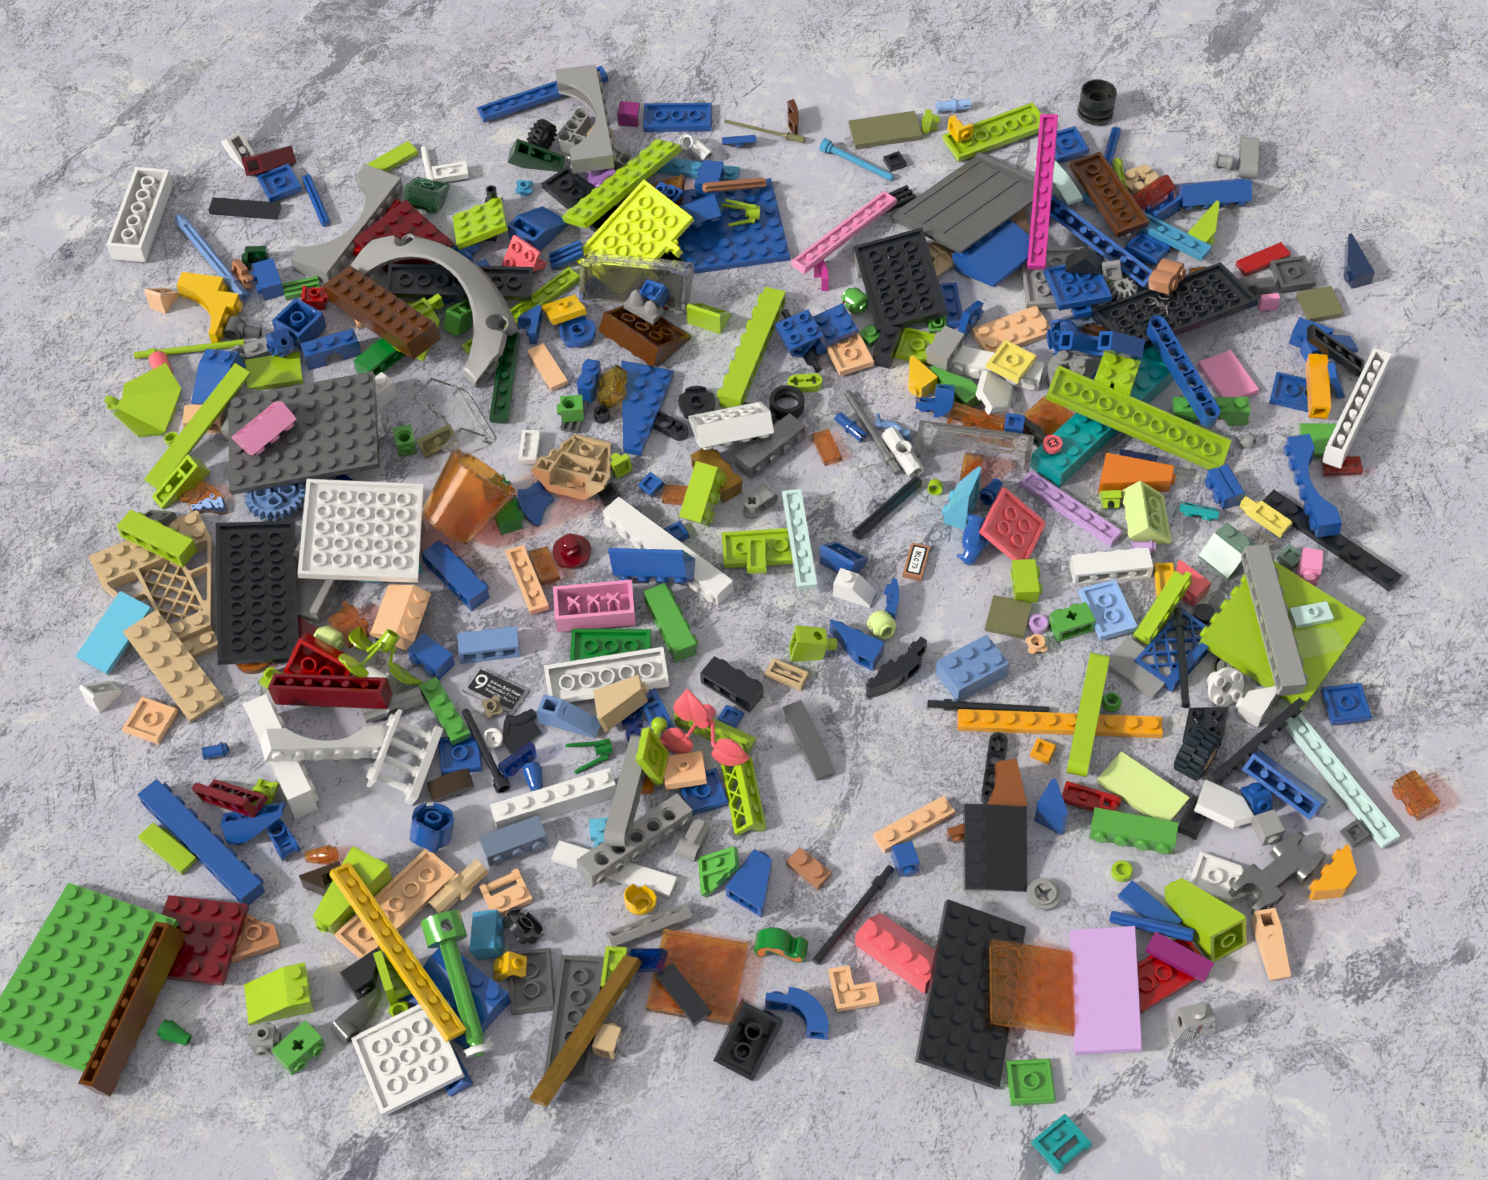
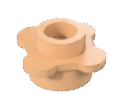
[1025,634,1048,654]

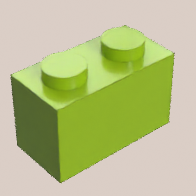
[1010,559,1042,603]

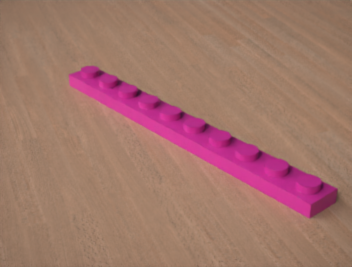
[1027,114,1058,270]

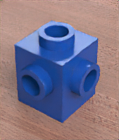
[265,328,295,358]

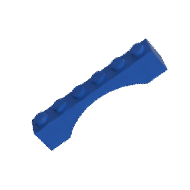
[1283,434,1342,538]

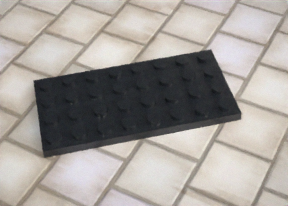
[1092,262,1258,348]
[216,520,299,665]
[915,899,1026,1089]

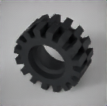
[527,119,557,150]

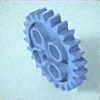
[244,482,306,521]

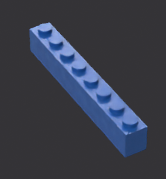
[1050,195,1153,289]
[137,779,265,906]

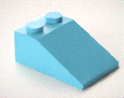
[942,466,982,530]

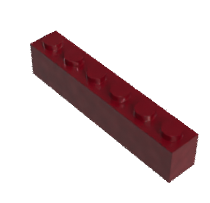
[268,673,393,709]

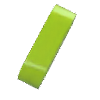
[788,373,822,393]

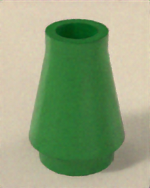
[157,1019,192,1047]

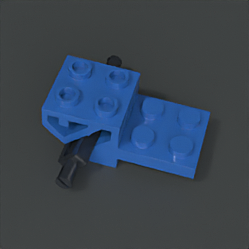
[775,303,859,373]

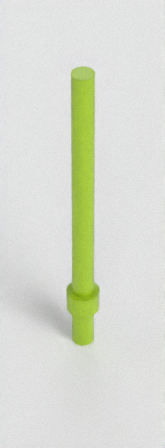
[134,339,245,359]

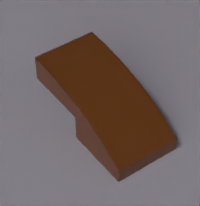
[787,99,799,135]

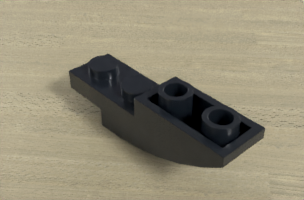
[865,637,927,698]

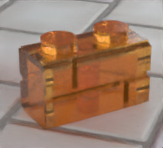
[1392,770,1441,821]

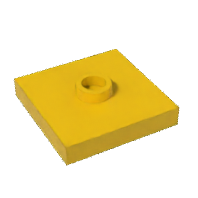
[542,294,587,325]

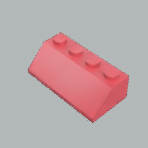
[855,912,935,994]

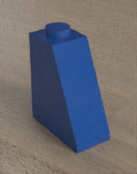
[726,849,772,917]

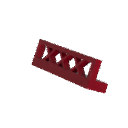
[191,779,268,818]

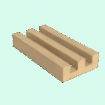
[765,658,810,691]

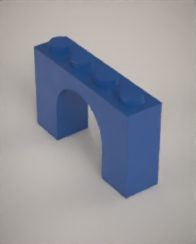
[1058,331,1145,358]

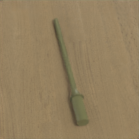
[724,119,806,143]

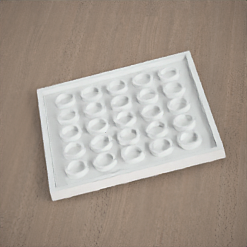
[298,479,423,583]

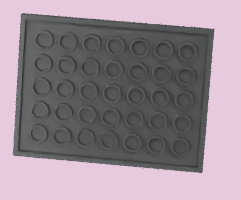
[228,371,380,495]

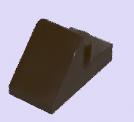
[299,861,341,896]

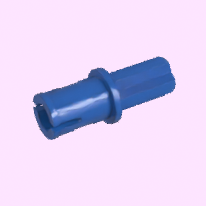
[834,412,868,442]

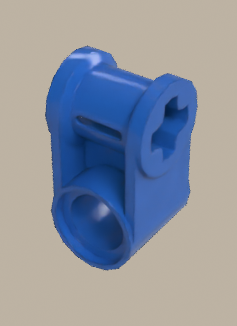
[267,819,301,861]

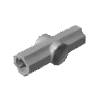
[361,687,424,724]

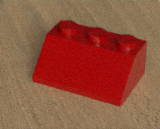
[283,633,359,676]

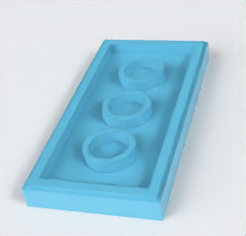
[75,591,153,675]

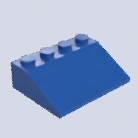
[952,220,1030,287]
[402,947,510,1050]

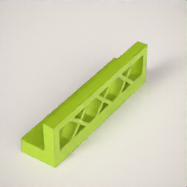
[1133,571,1192,645]
[674,712,756,755]
[721,756,767,836]

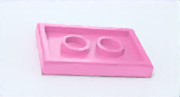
[1198,350,1259,397]

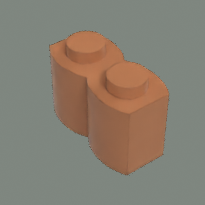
[1148,258,1186,294]

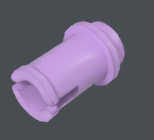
[1132,540,1156,555]

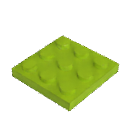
[452,197,508,250]

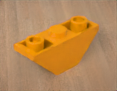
[1309,844,1357,900]

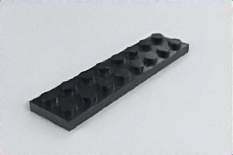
[386,263,533,301]

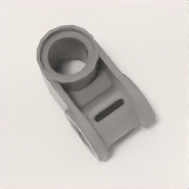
[743,483,778,519]

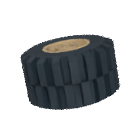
[1174,724,1221,781]

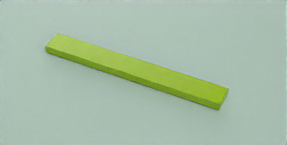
[462,267,581,355]
[144,363,251,489]

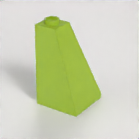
[312,846,393,935]
[1164,878,1247,962]

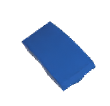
[655,181,684,203]
[884,578,899,620]

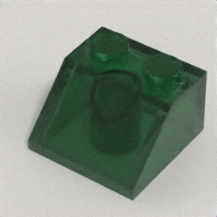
[404,176,450,214]

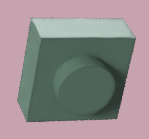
[1276,544,1302,571]

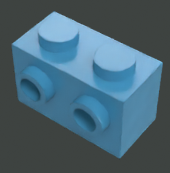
[470,909,506,961]

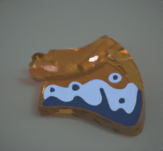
[180,481,228,515]

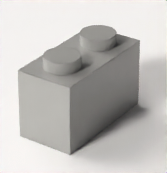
[925,326,964,371]

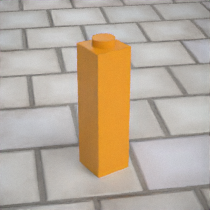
[1305,354,1331,419]

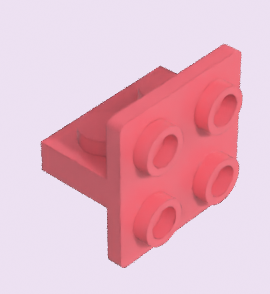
[502,235,547,272]

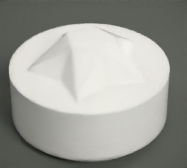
[483,728,504,749]

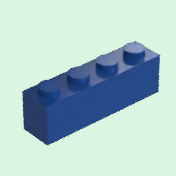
[421,540,490,611]
[1242,750,1328,820]

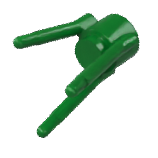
[565,738,613,774]

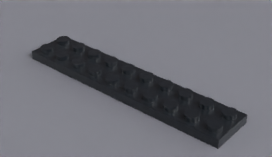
[541,166,683,281]

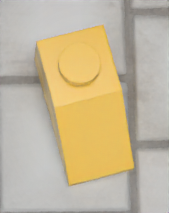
[908,355,938,397]

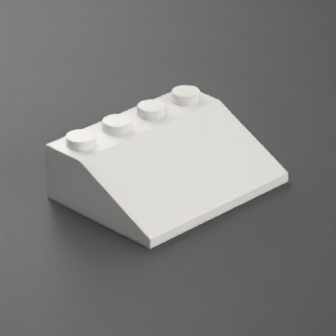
[688,401,774,450]

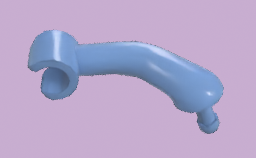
[875,413,913,442]

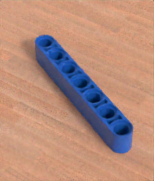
[1146,315,1220,427]

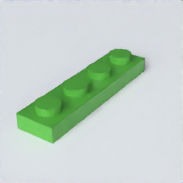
[418,677,471,745]

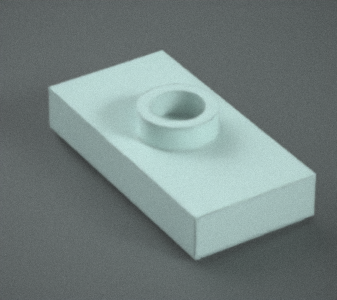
[1288,601,1334,629]

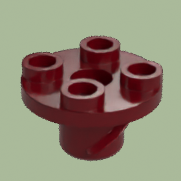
[552,533,591,568]

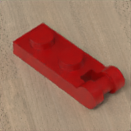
[1062,781,1122,812]

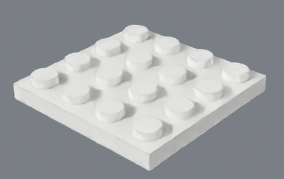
[351,1004,465,1117]

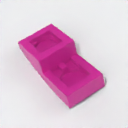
[814,260,829,291]

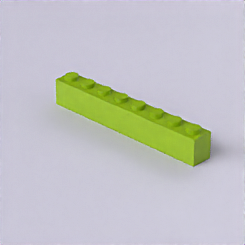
[717,286,786,408]

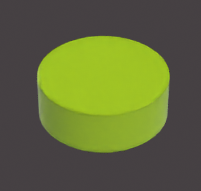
[1111,860,1133,883]

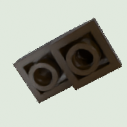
[426,768,474,803]

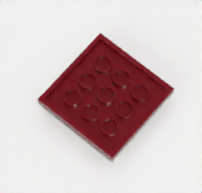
[354,200,455,274]
[161,895,249,986]

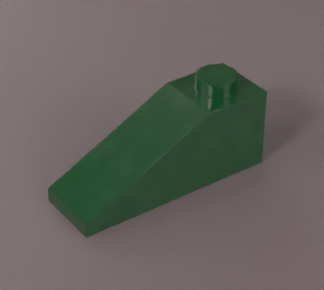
[507,139,565,172]

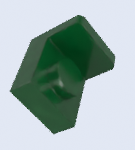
[241,246,270,271]

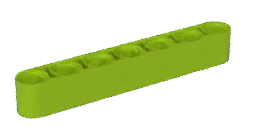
[1066,652,1110,777]

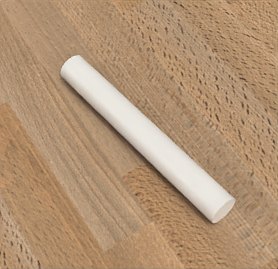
[421,146,435,188]

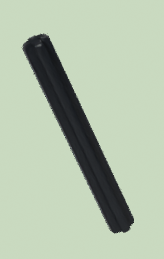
[852,476,922,539]

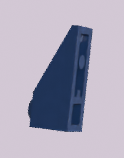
[1343,233,1375,289]

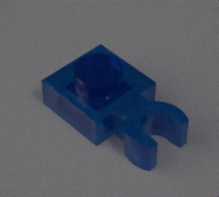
[622,707,643,742]

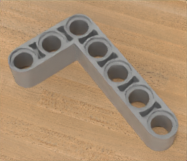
[557,108,633,171]

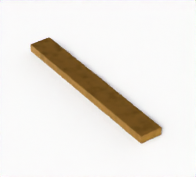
[529,955,642,1107]

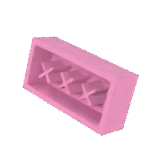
[553,579,636,632]

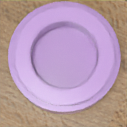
[1029,614,1049,635]

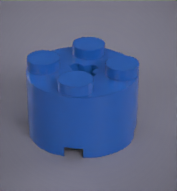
[409,803,454,852]

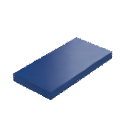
[643,103,712,132]

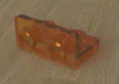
[327,601,369,649]

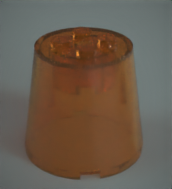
[421,448,518,545]

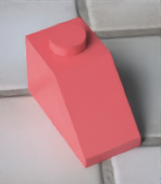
[1176,560,1211,607]

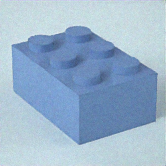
[935,634,1010,701]

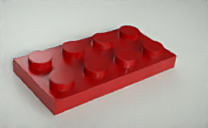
[1138,939,1211,1014]

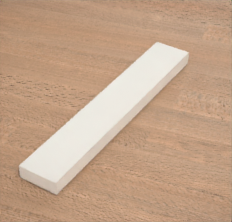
[551,840,677,898]

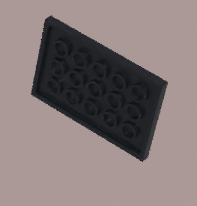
[853,227,948,333]

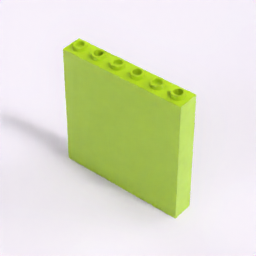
[1199,561,1366,710]

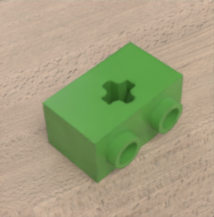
[1049,602,1096,643]
[271,1020,326,1075]

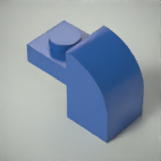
[915,384,955,417]

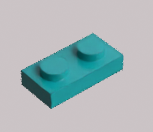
[1179,501,1219,521]

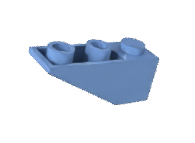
[537,694,601,739]

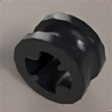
[594,405,611,424]

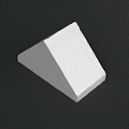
[80,681,123,713]

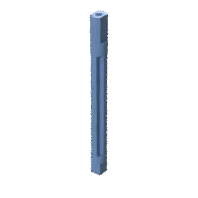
[174,214,250,301]

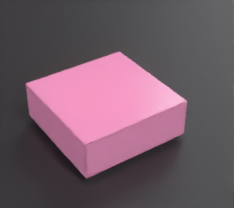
[1258,293,1280,311]

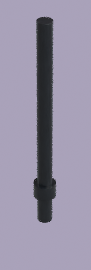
[1173,607,1190,708]
[927,699,1049,712]
[812,865,895,965]

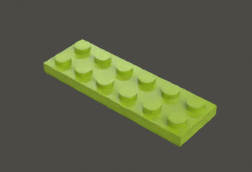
[942,102,1041,162]

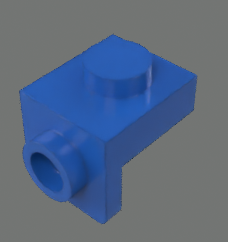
[1241,782,1273,815]

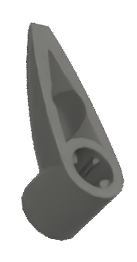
[330,987,381,1044]

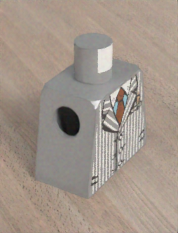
[1169,1002,1216,1042]

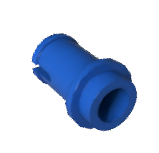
[202,742,229,760]

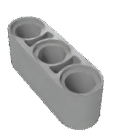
[1238,136,1259,179]

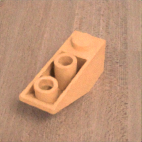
[1250,908,1291,981]

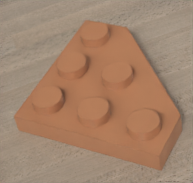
[231,914,281,964]

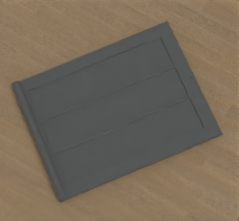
[890,152,1035,253]

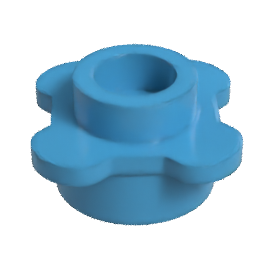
[515,180,533,196]

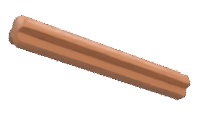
[702,177,766,193]

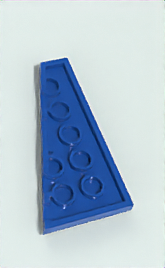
[621,360,674,456]

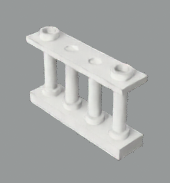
[366,709,443,806]

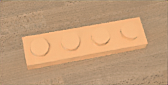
[505,545,549,615]
[873,796,955,853]

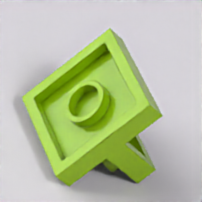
[373,951,412,1006]

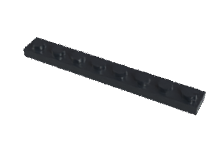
[1263,489,1402,591]

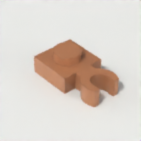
[231,259,254,290]

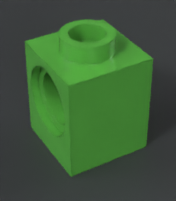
[557,395,584,422]
[392,424,417,457]

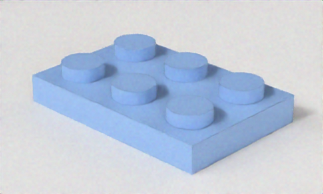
[1078,579,1138,641]

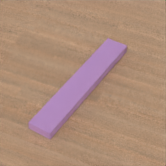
[1019,470,1123,547]

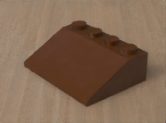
[598,305,691,367]

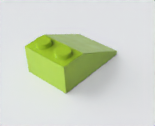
[244,962,314,1026]

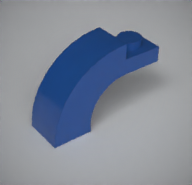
[765,987,829,1040]

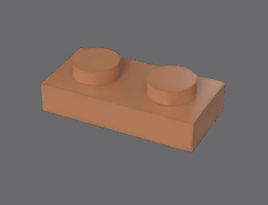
[786,847,832,890]

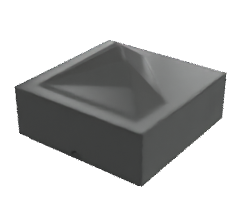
[1340,819,1370,848]

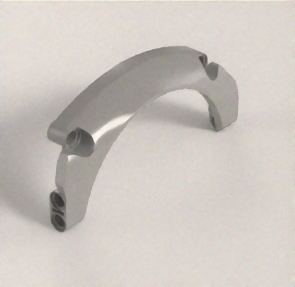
[351,234,517,388]

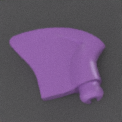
[586,168,616,188]

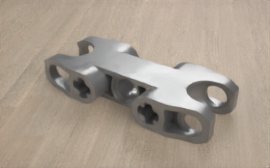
[1228,831,1326,916]

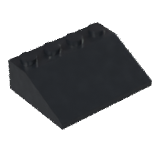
[963,804,1027,892]

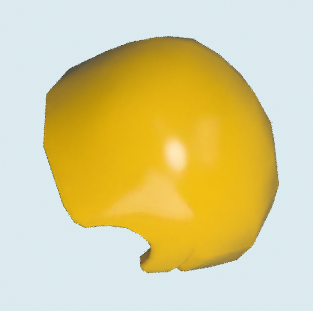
[623,884,657,915]

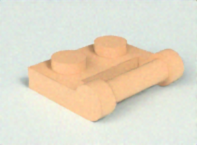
[479,868,533,916]

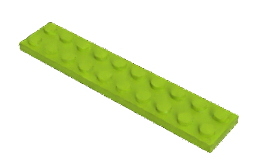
[1045,365,1232,470]

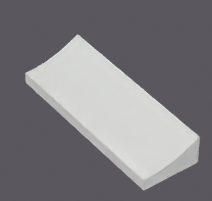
[544,646,670,702]

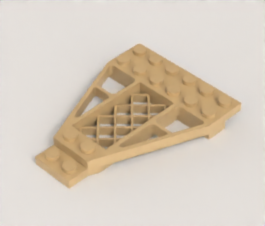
[88,510,218,659]

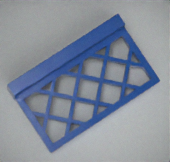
[1134,609,1210,693]

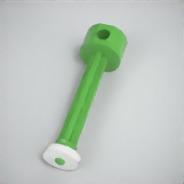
[421,910,495,1059]

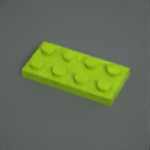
[721,528,793,568]

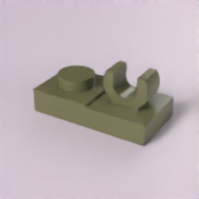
[416,424,458,457]

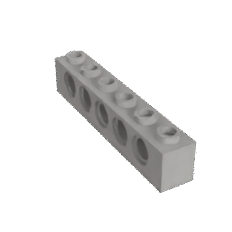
[577,794,693,888]

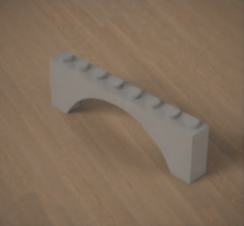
[555,64,617,173]
[291,164,403,283]

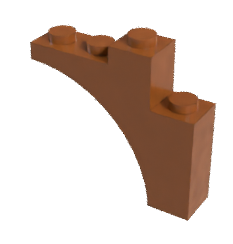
[946,758,1028,843]

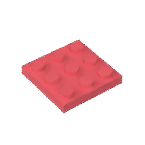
[979,487,1046,560]

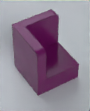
[617,101,640,127]

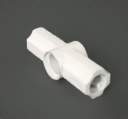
[882,427,924,478]

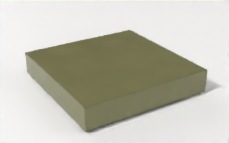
[1296,286,1344,322]
[985,595,1032,639]

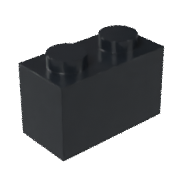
[873,324,901,369]

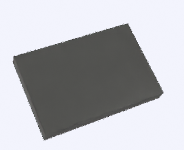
[509,948,555,1015]

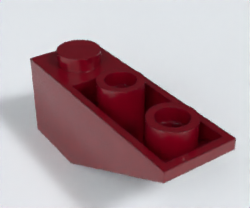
[241,145,296,176]

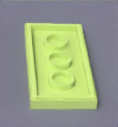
[1097,751,1190,821]

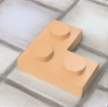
[828,965,880,1012]

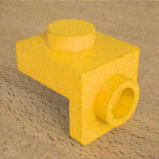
[493,951,527,981]

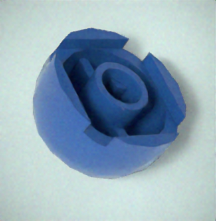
[1047,319,1080,355]

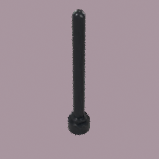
[462,709,511,794]

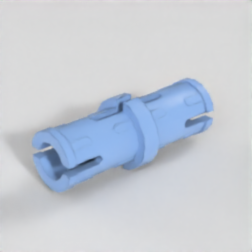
[936,98,971,113]

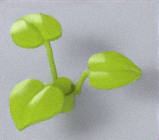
[338,627,423,685]

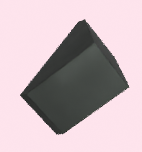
[1065,246,1103,275]

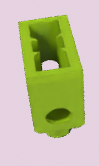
[789,625,837,662]

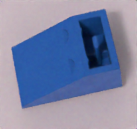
[507,206,569,251]

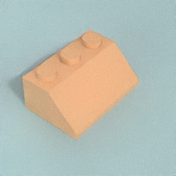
[370,585,431,651]

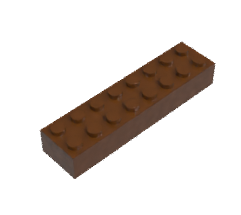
[323,265,442,360]

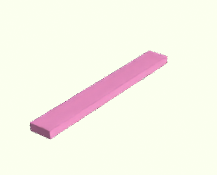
[791,191,897,274]

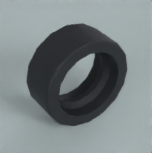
[769,385,805,420]

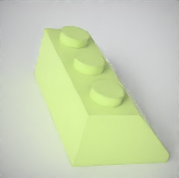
[1122,480,1172,544]

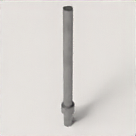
[844,390,901,475]

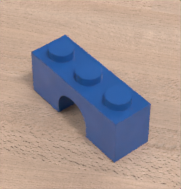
[300,328,361,370]

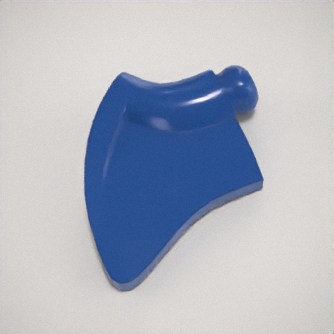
[517,480,554,527]

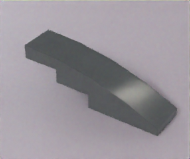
[782,700,835,781]

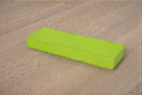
[366,141,418,172]
[138,823,197,875]

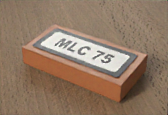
[902,542,930,581]

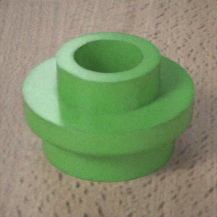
[1101,692,1122,712]

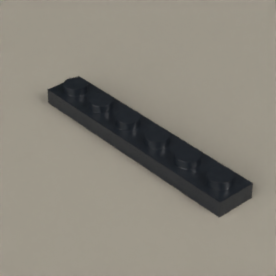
[1207,698,1306,783]

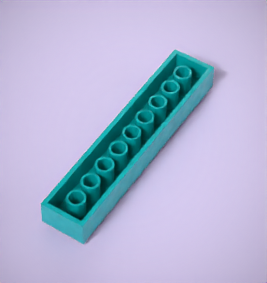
[1030,346,1174,488]

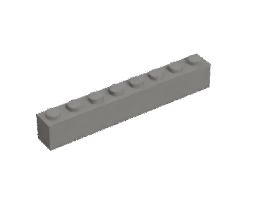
[1241,544,1308,696]

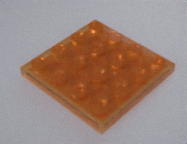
[646,929,748,1025]
[989,939,1075,1036]

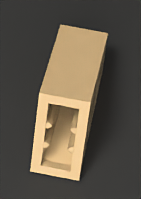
[593,675,649,732]

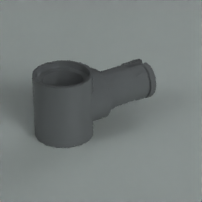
[223,316,262,340]

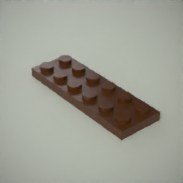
[1069,151,1150,237]

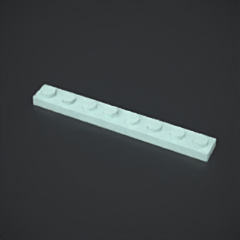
[1285,713,1400,849]

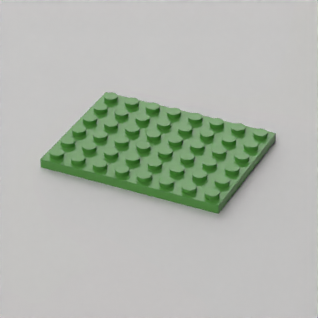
[0,883,179,1073]

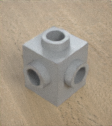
[248,1022,281,1056]

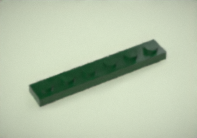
[489,332,521,423]

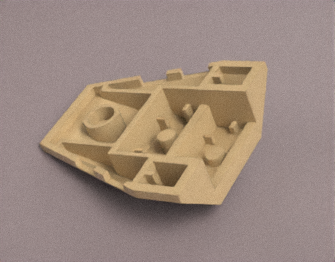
[532,434,611,500]

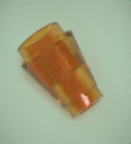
[305,844,338,865]

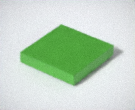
[1299,423,1337,457]
[1005,1058,1056,1106]

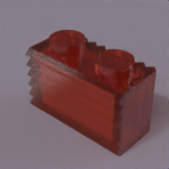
[1133,174,1176,210]

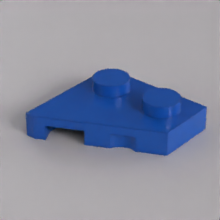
[958,300,984,340]

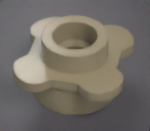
[481,695,503,718]

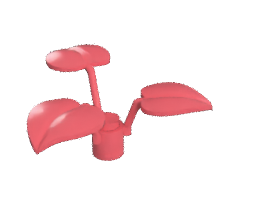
[660,689,750,766]

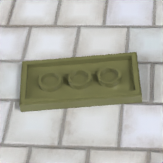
[848,111,922,149]

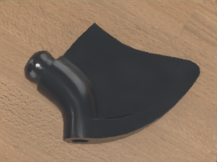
[503,709,541,760]

